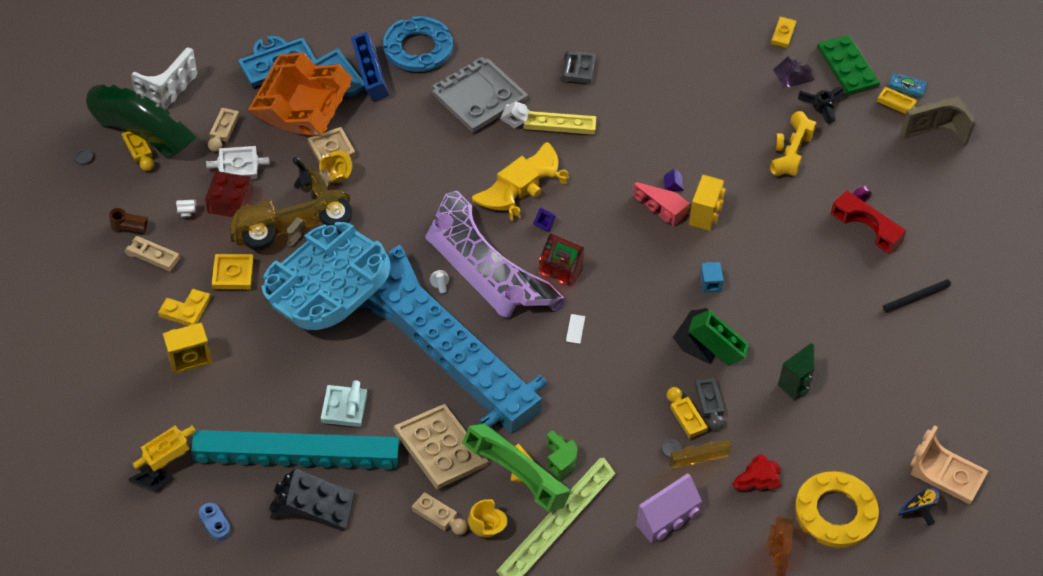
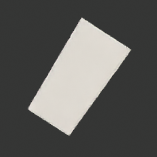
[566,314,585,344]

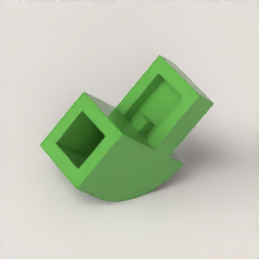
[546,430,577,481]

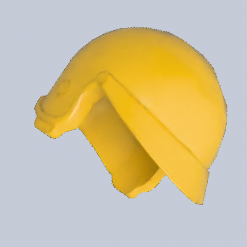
[319,150,352,183]
[468,499,507,538]

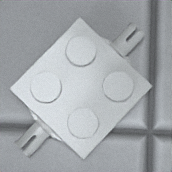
[206,146,270,181]

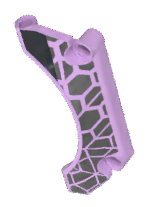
[425,191,565,318]

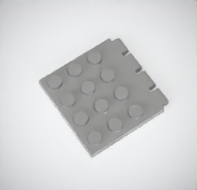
[431,57,528,133]

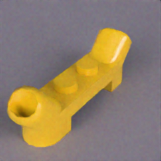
[770,111,817,177]

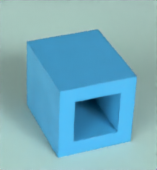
[699,262,724,293]

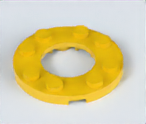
[795,471,879,548]

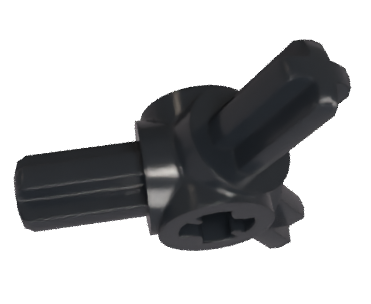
[798,86,845,124]

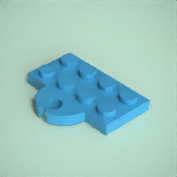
[238,36,316,88]

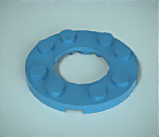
[383,16,453,73]

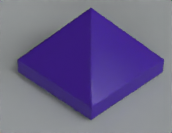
[533,207,557,232]

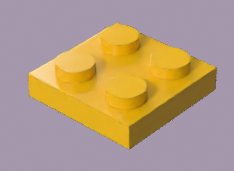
[212,254,254,290]

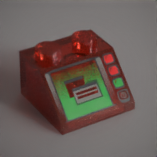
[539,233,584,286]

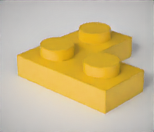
[158,289,211,326]

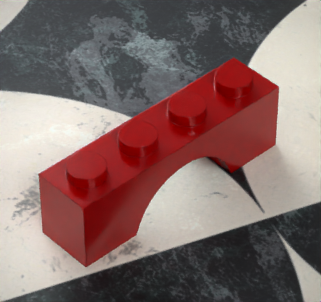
[830,190,906,255]

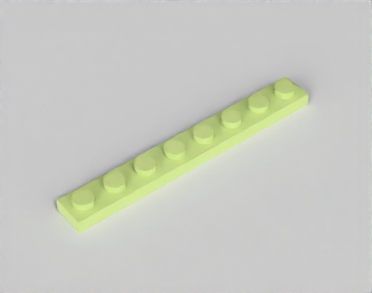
[496,458,616,576]

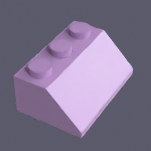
[636,473,702,543]

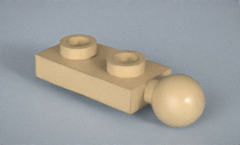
[208,108,239,152]
[412,492,468,535]

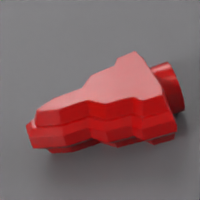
[732,454,782,491]

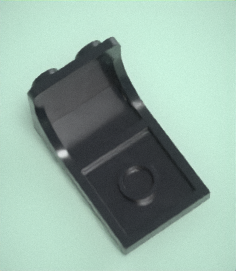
[269,468,354,531]

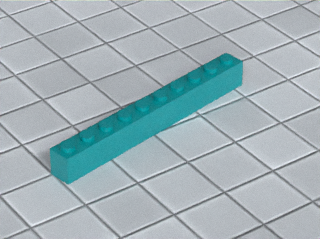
[191,430,399,470]

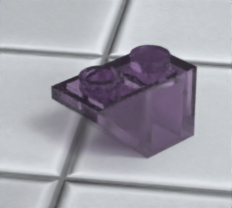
[773,56,814,87]

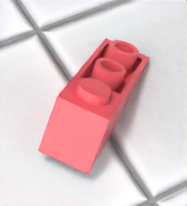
[633,182,690,227]

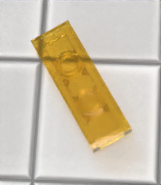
[669,440,732,469]

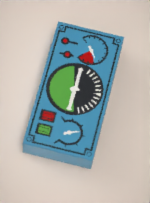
[888,72,927,98]

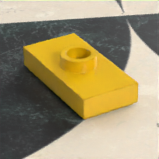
[771,17,796,48]
[877,87,917,114]

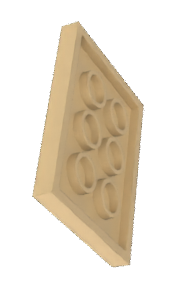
[393,404,489,490]

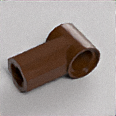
[109,208,148,233]

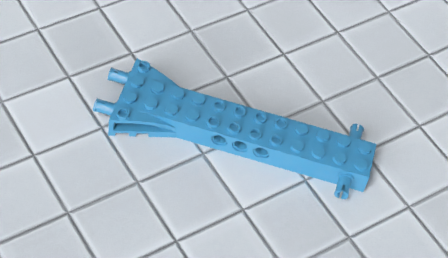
[359,245,547,434]

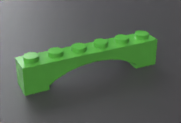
[462,423,571,512]

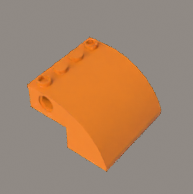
[248,52,353,135]

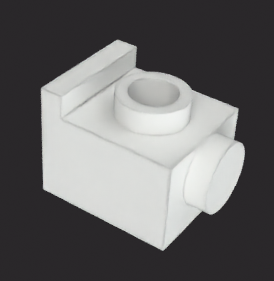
[500,101,530,128]

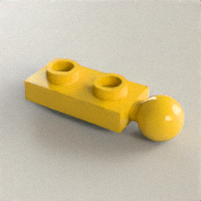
[122,131,154,171]
[666,387,708,439]

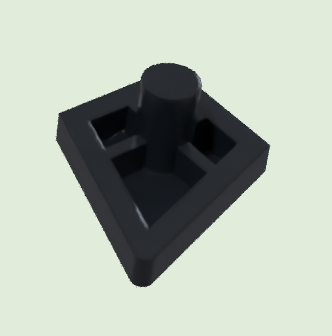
[128,468,171,493]

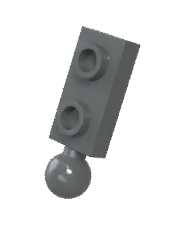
[695,378,724,431]

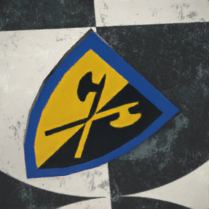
[898,487,940,526]

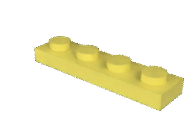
[523,111,596,135]

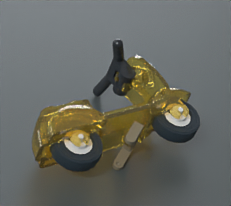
[230,157,353,250]

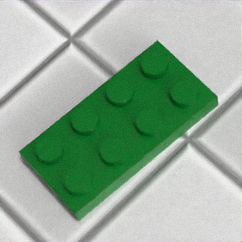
[817,35,880,96]

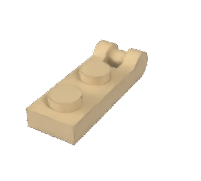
[124,236,180,272]

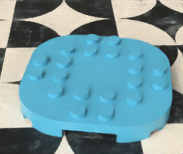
[262,222,391,330]

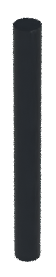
[883,279,951,312]

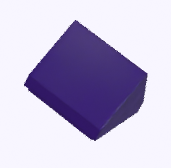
[664,169,683,191]

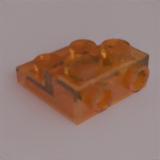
[767,516,794,576]

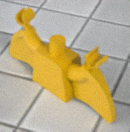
[472,142,570,221]

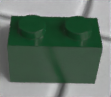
[778,343,814,401]

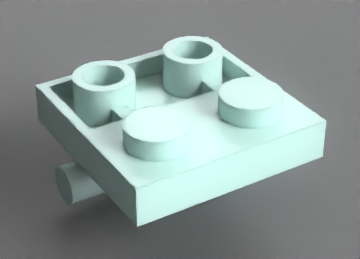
[321,380,367,427]

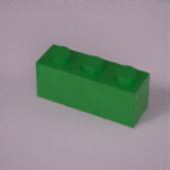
[688,309,749,366]

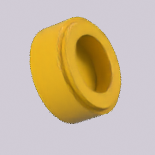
[775,133,784,152]

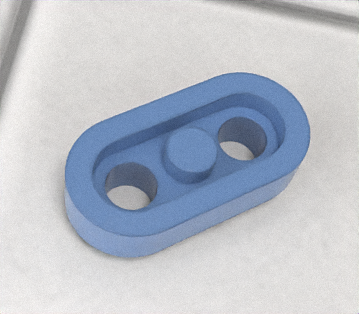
[199,503,230,541]

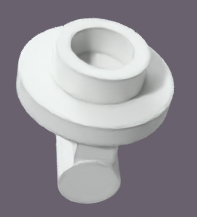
[176,200,196,218]
[430,270,449,293]

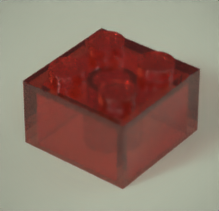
[205,171,253,219]

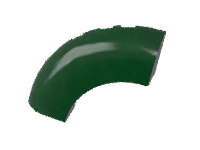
[86,84,196,158]

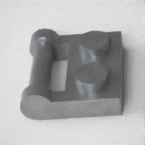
[560,50,596,84]

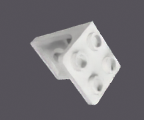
[131,47,197,110]

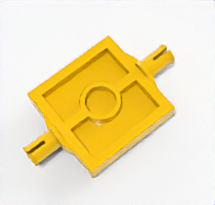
[132,425,196,471]

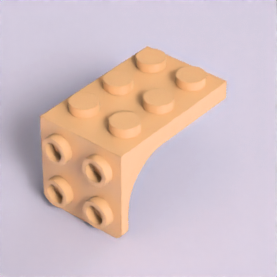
[910,425,988,505]

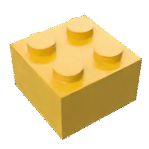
[689,175,726,231]
[163,323,212,374]

